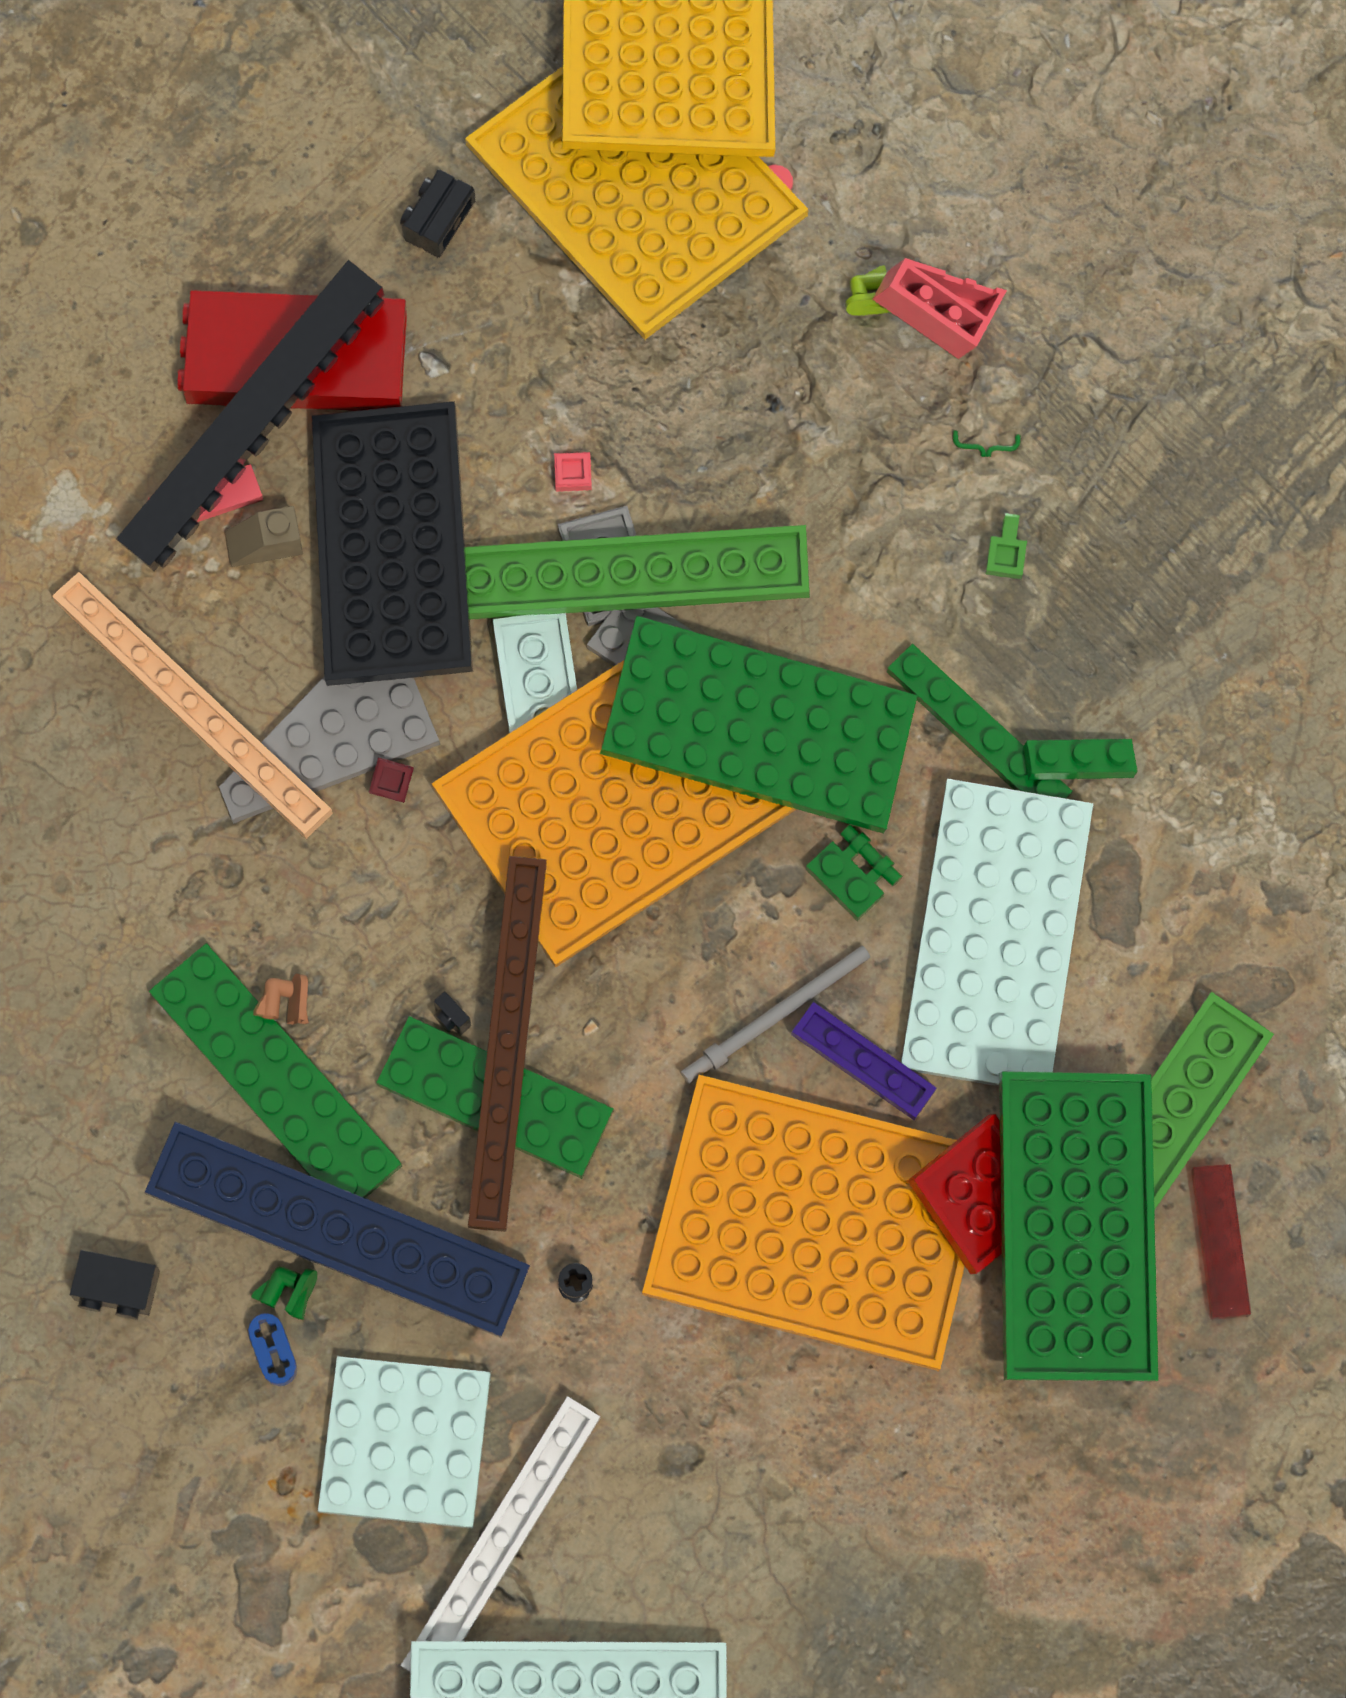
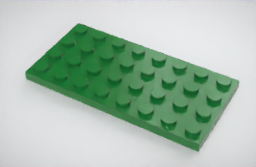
[600,616,918,834]
[999,1071,1159,1382]

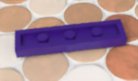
[791,1002,937,1121]

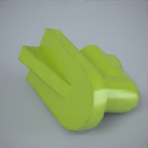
[845,265,891,316]

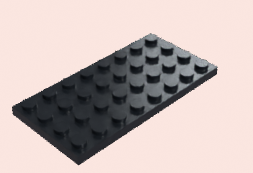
[312,401,473,686]

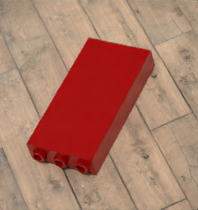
[178,290,407,411]

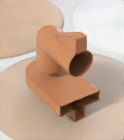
[253,974,309,1025]

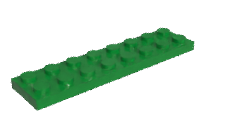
[149,943,402,1198]

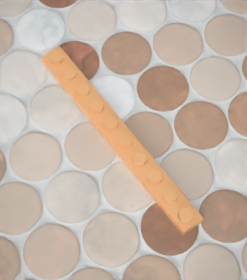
[52,572,333,839]

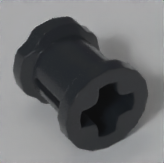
[558,1263,593,1303]

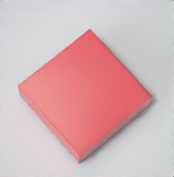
[554,452,592,492]

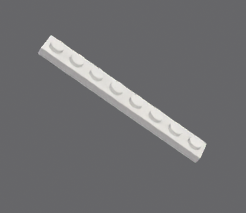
[401,1396,600,1672]

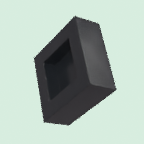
[434,991,471,1036]

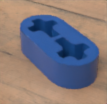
[248,1313,297,1386]

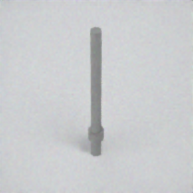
[680,946,870,1084]

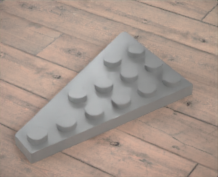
[219,677,440,824]

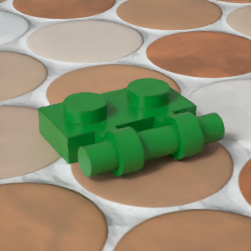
[805,825,903,921]

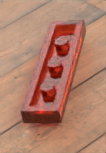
[1191,1164,1251,1320]

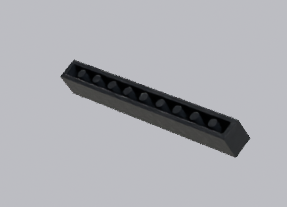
[116,260,384,571]

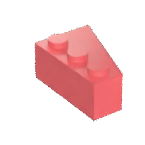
[872,258,1007,359]

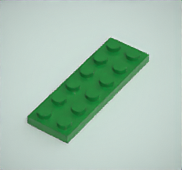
[376,1016,614,1179]

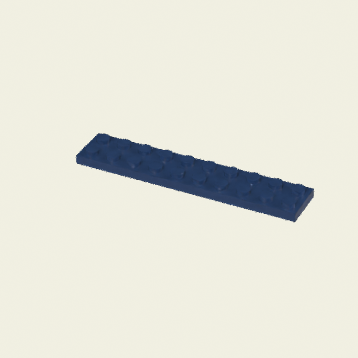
[145,1122,530,1338]

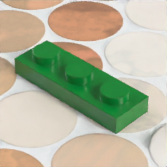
[1023,739,1138,780]

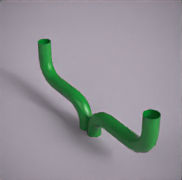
[953,431,1021,457]

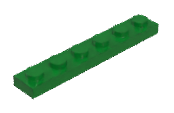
[887,643,1072,799]

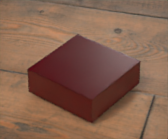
[368,757,414,803]

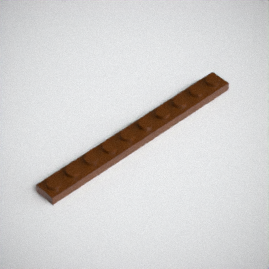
[468,856,547,1232]

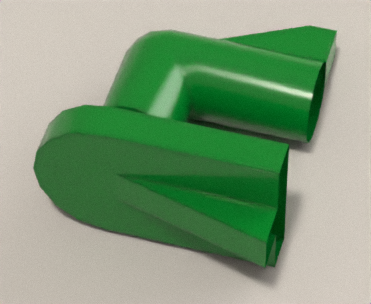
[251,1266,318,1320]

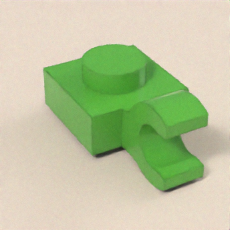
[985,513,1027,579]

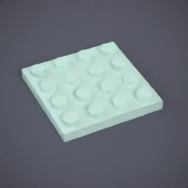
[318,1356,491,1529]

